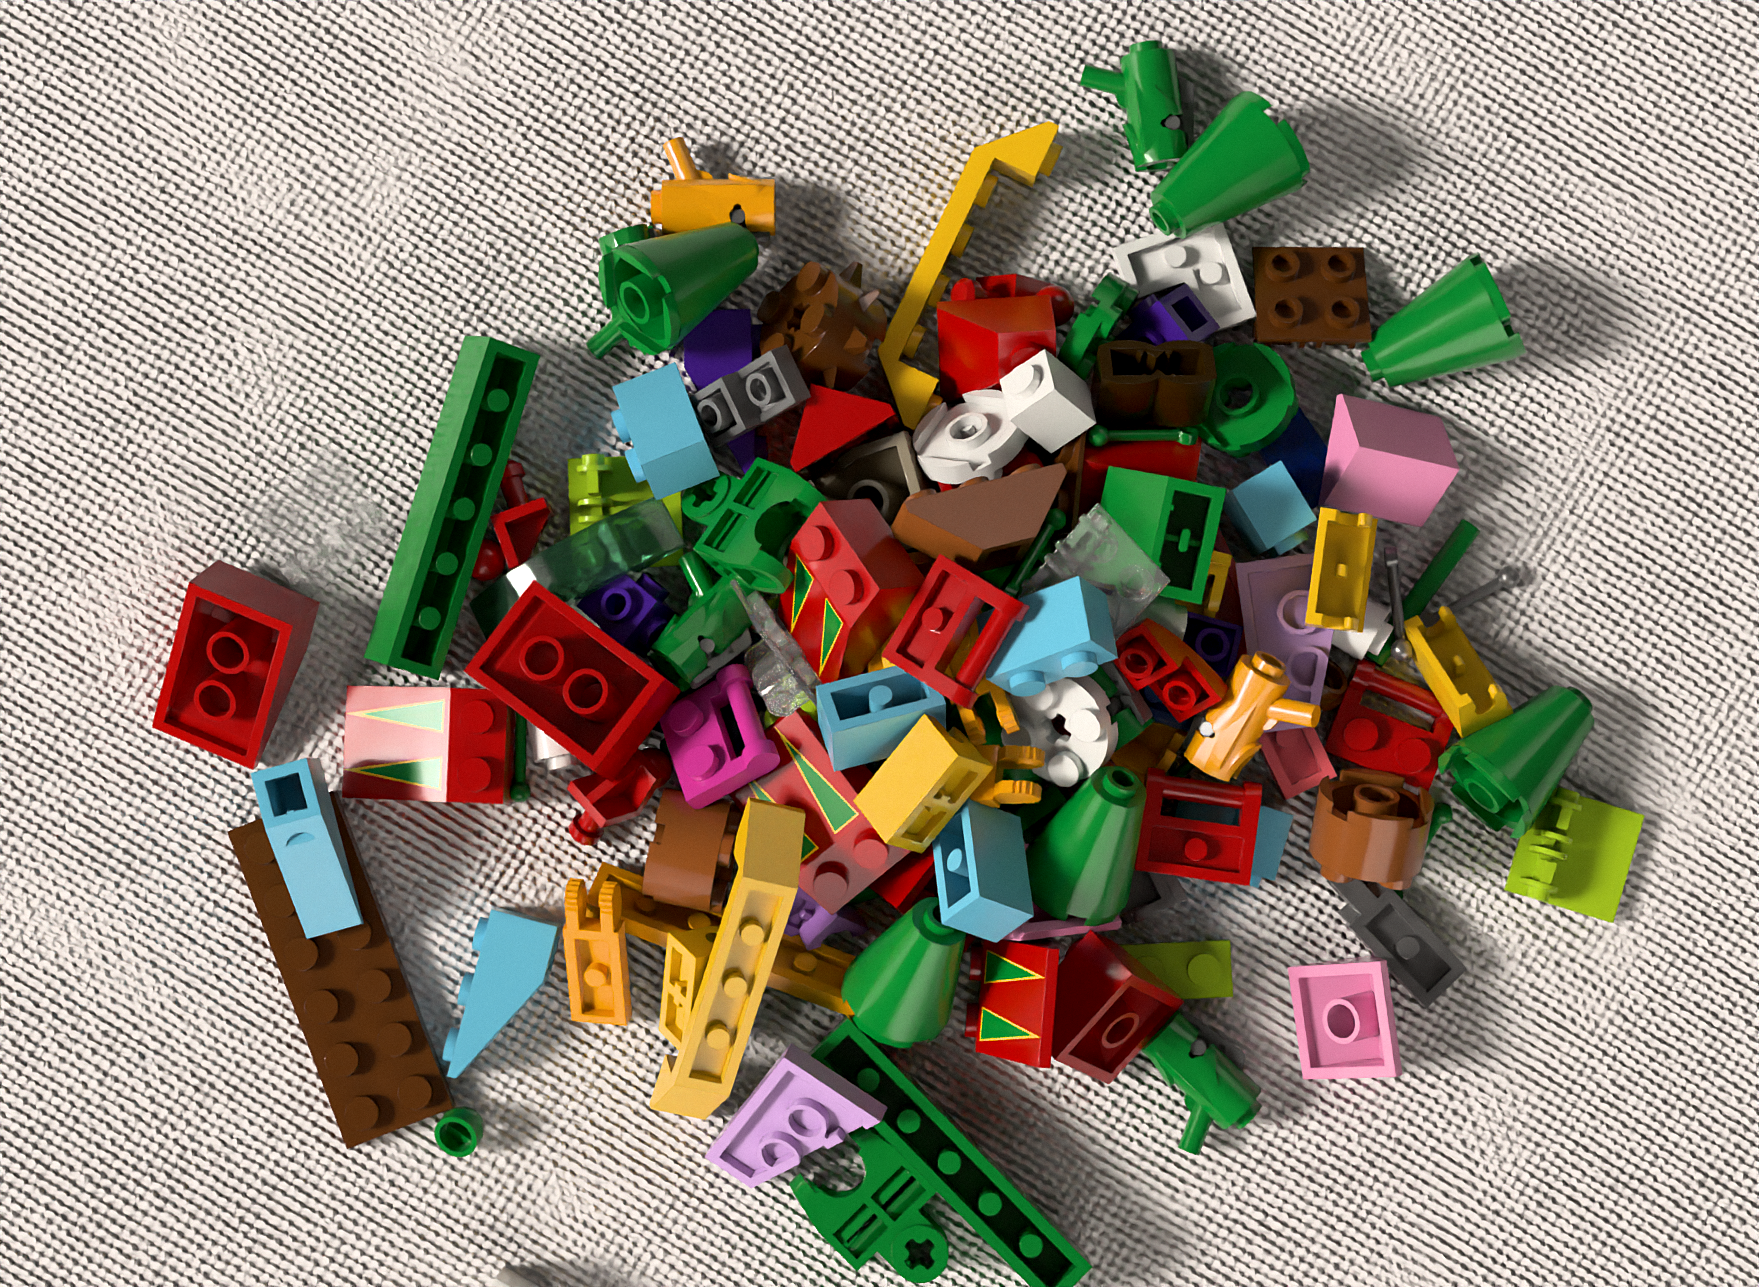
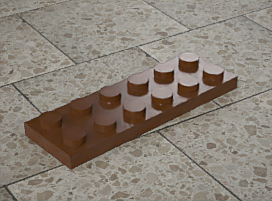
[227,791,456,1149]

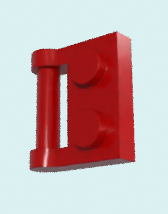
[881,553,1030,710]
[1322,658,1454,791]
[1134,767,1262,886]

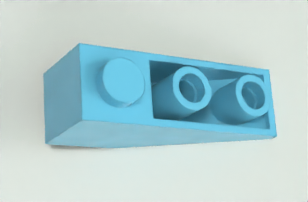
[250,758,363,939]
[442,907,564,1078]

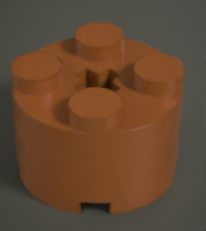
[1309,769,1434,890]
[642,787,743,914]

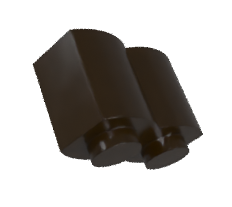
[1090,340,1217,428]

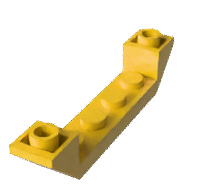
[877,121,1063,436]
[649,797,805,1120]

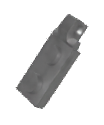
[1326,879,1467,1008]

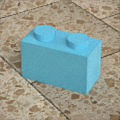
[610,362,720,501]
[1222,460,1317,558]
[976,576,1118,697]
[816,666,946,772]
[932,798,1034,943]

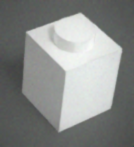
[1000,349,1097,453]

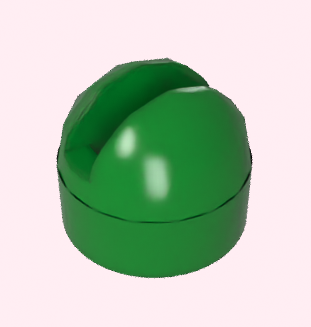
[434,1106,485,1157]

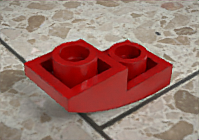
[1113,618,1229,723]

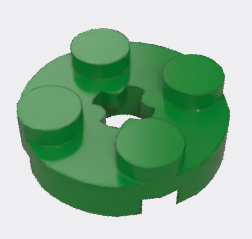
[1057,272,1140,382]
[1193,342,1299,458]

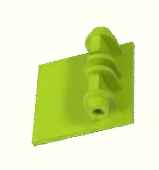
[567,454,684,571]
[1504,787,1645,923]

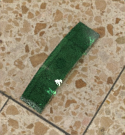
[468,497,686,640]

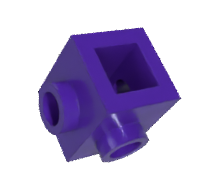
[1116,283,1220,346]
[576,562,680,658]

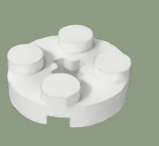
[913,389,1029,484]
[1001,675,1118,787]

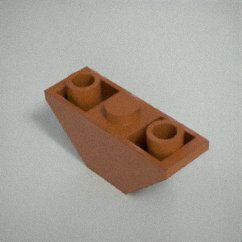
[891,463,1067,574]

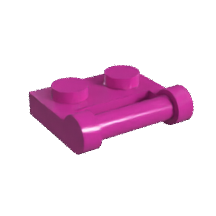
[659,664,780,809]

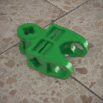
[681,457,829,594]
[789,1126,949,1283]

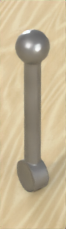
[1384,546,1413,661]
[1419,566,1520,628]

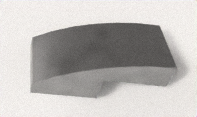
[689,344,811,449]

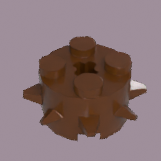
[757,261,887,392]

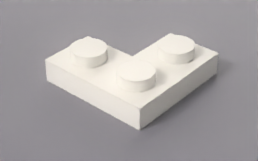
[1111,223,1256,334]

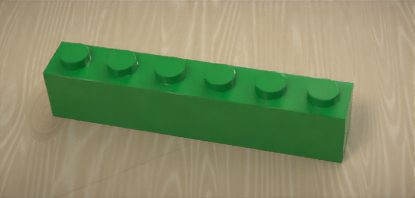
[364,336,541,681]
[808,1015,1092,1287]

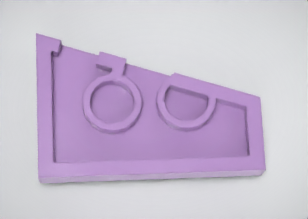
[1235,553,1334,733]
[705,1043,888,1189]

